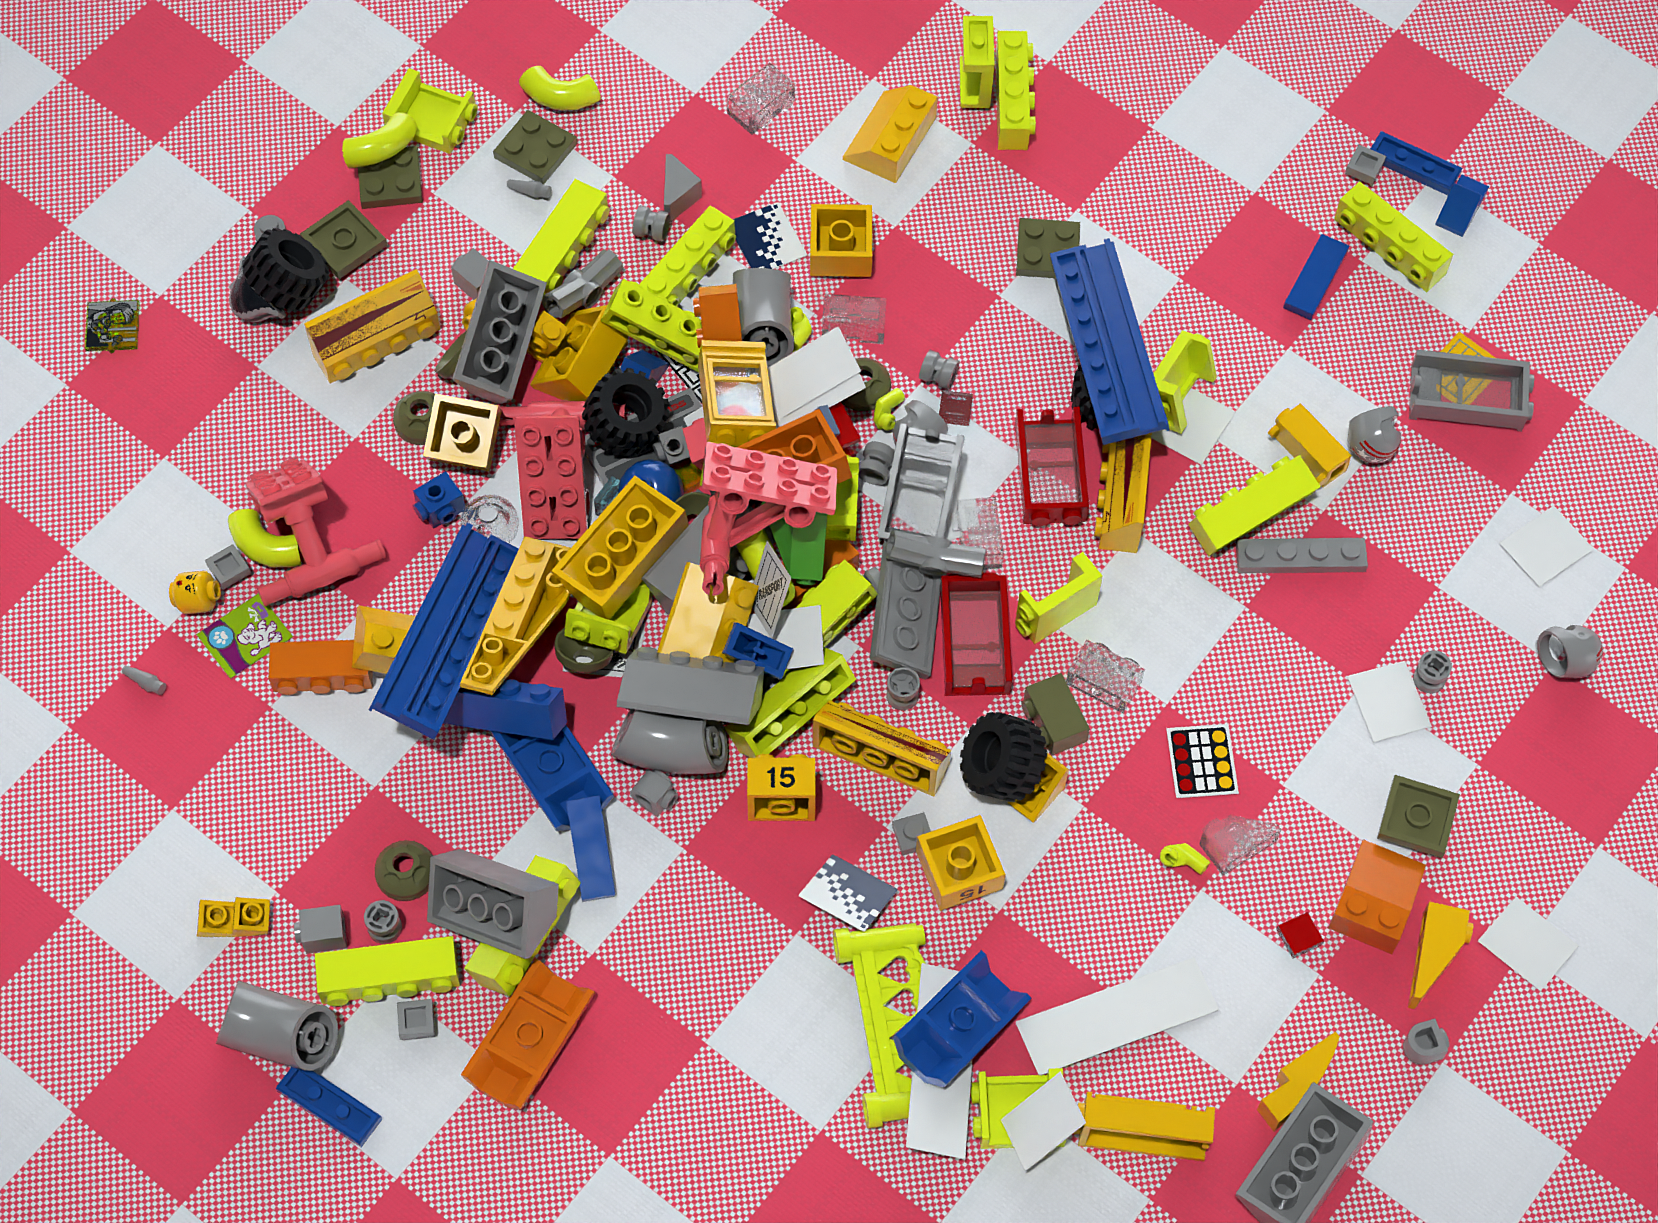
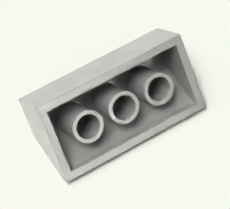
[452,260,547,404]
[642,505,776,616]
[616,647,765,725]
[427,849,559,959]
[1236,1082,1374,1223]

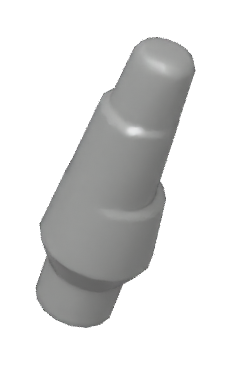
[507,179,552,198]
[122,666,166,695]

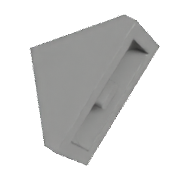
[664,154,702,222]

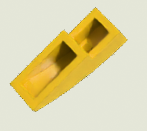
[1257,1031,1340,1132]

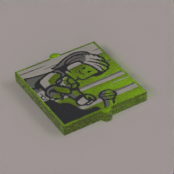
[85,298,140,353]

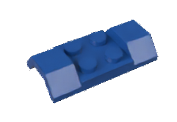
[489,725,614,831]
[893,950,1031,1087]

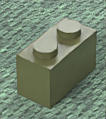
[1021,673,1090,756]

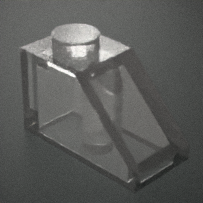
[1199,815,1282,876]

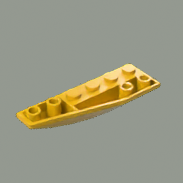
[460,536,571,695]

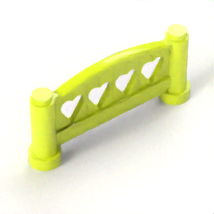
[833,923,926,1129]

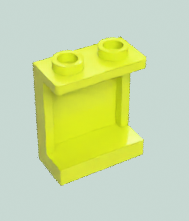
[959,16,994,108]
[382,68,478,154]
[1153,330,1217,434]
[826,455,859,541]
[1015,552,1103,644]
[564,581,653,654]
[971,1068,1067,1149]

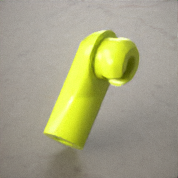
[791,307,812,352]
[873,388,905,431]
[1160,843,1211,875]

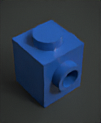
[413,471,466,529]

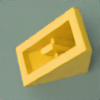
[1007,753,1069,822]

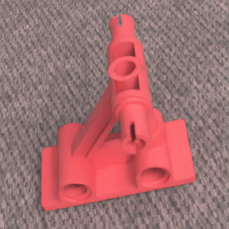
[500,400,627,539]
[700,442,837,596]
[245,457,386,607]

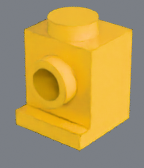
[527,310,569,363]

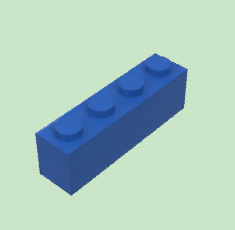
[443,679,567,740]

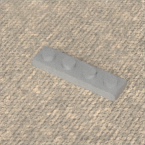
[1235,538,1368,573]

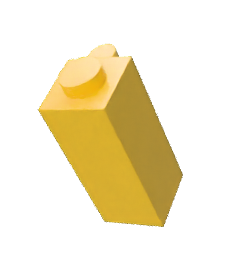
[1268,403,1352,488]

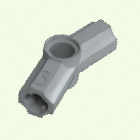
[542,249,623,318]
[885,530,986,578]

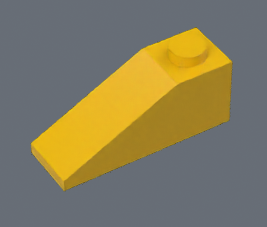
[1408,901,1473,1009]

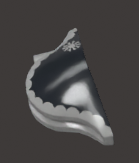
[229,256,286,323]

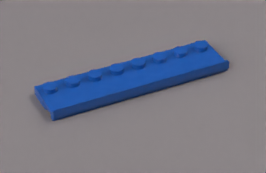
[1050,238,1170,445]
[368,522,519,740]

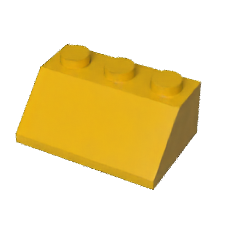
[842,85,938,183]
[530,305,629,401]
[657,562,759,663]
[352,605,416,674]

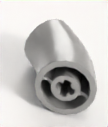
[733,268,794,369]
[611,709,728,774]
[216,980,338,1071]

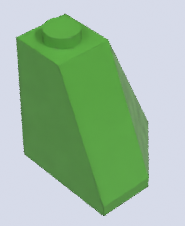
[762,502,828,585]

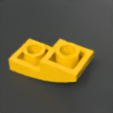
[197,897,270,937]

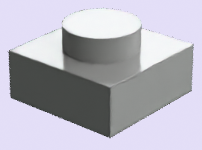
[1345,145,1386,185]
[205,544,251,590]
[892,812,931,856]
[397,999,435,1040]

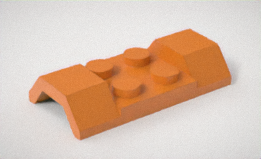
[461,959,595,1110]

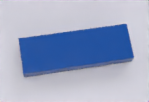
[1370,131,1463,196]
[1283,234,1349,320]
[566,796,616,902]
[276,1067,382,1148]

